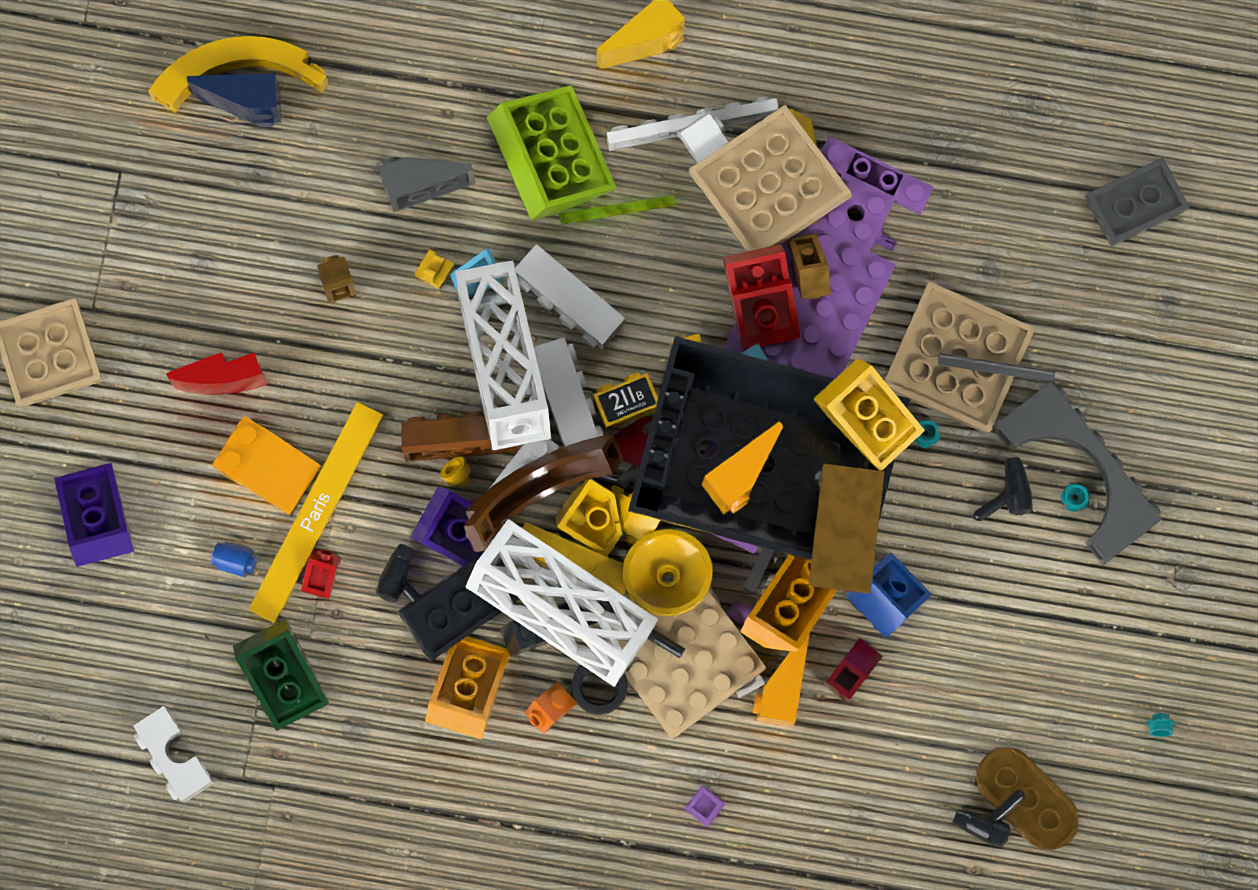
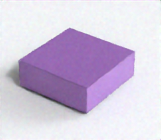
[684,785,726,827]

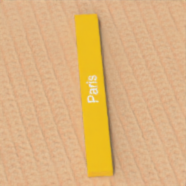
[248,402,384,624]

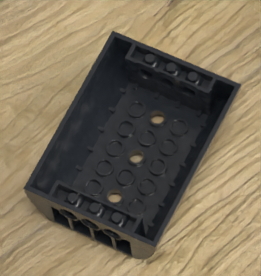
[628,336,910,560]

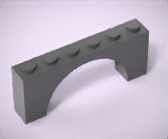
[993,382,1162,566]

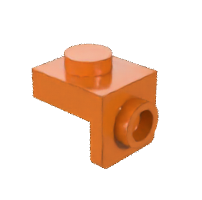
[525,681,577,734]

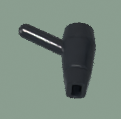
[973,457,1033,521]
[376,544,420,602]
[952,790,1025,847]

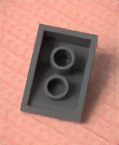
[379,157,475,213]

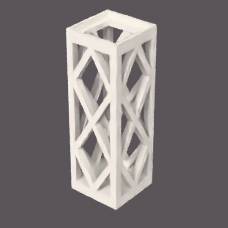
[455,260,551,450]
[466,519,658,687]

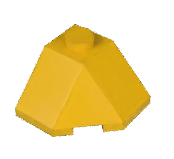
[555,479,622,557]
[611,485,663,546]

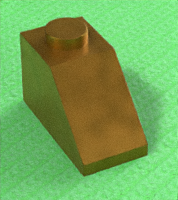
[788,233,831,300]
[317,255,357,304]

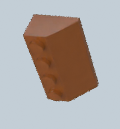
[401,411,522,462]

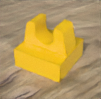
[414,249,455,290]

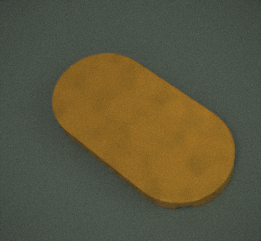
[976,748,1079,850]

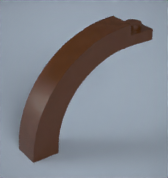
[464,434,623,552]

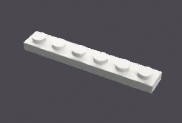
[607,97,779,151]

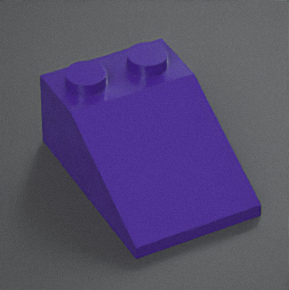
[54,463,134,567]
[410,486,518,566]

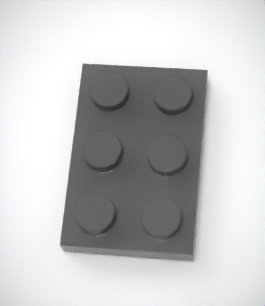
[1085,157,1190,247]

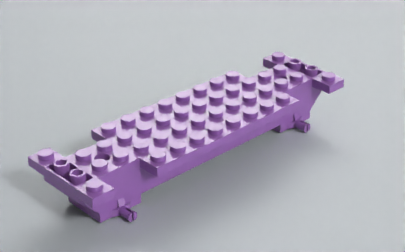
[703,136,934,554]

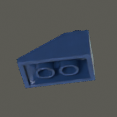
[187,73,281,127]

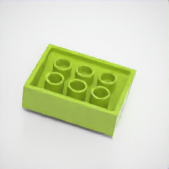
[487,85,617,221]

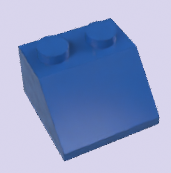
[845,553,932,638]

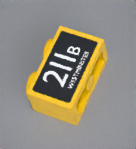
[593,372,658,432]

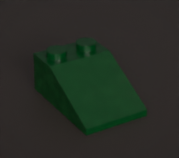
[233,618,329,731]

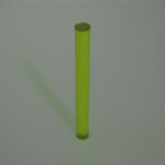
[559,195,675,225]

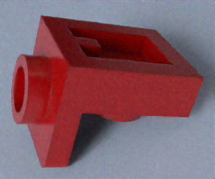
[301,549,342,599]

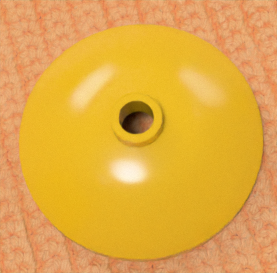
[623,529,713,616]

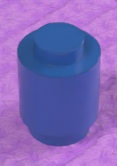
[211,541,257,578]

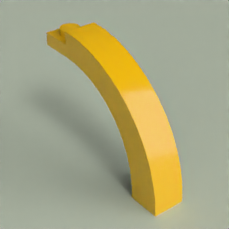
[148,36,328,113]

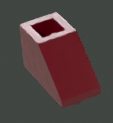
[824,638,883,703]

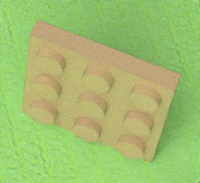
[0,297,103,408]

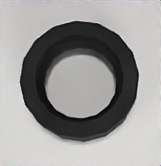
[571,665,628,715]

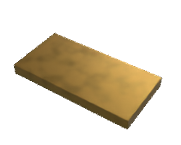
[808,464,884,594]

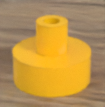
[440,457,471,488]

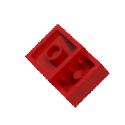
[723,244,801,351]
[166,352,268,395]

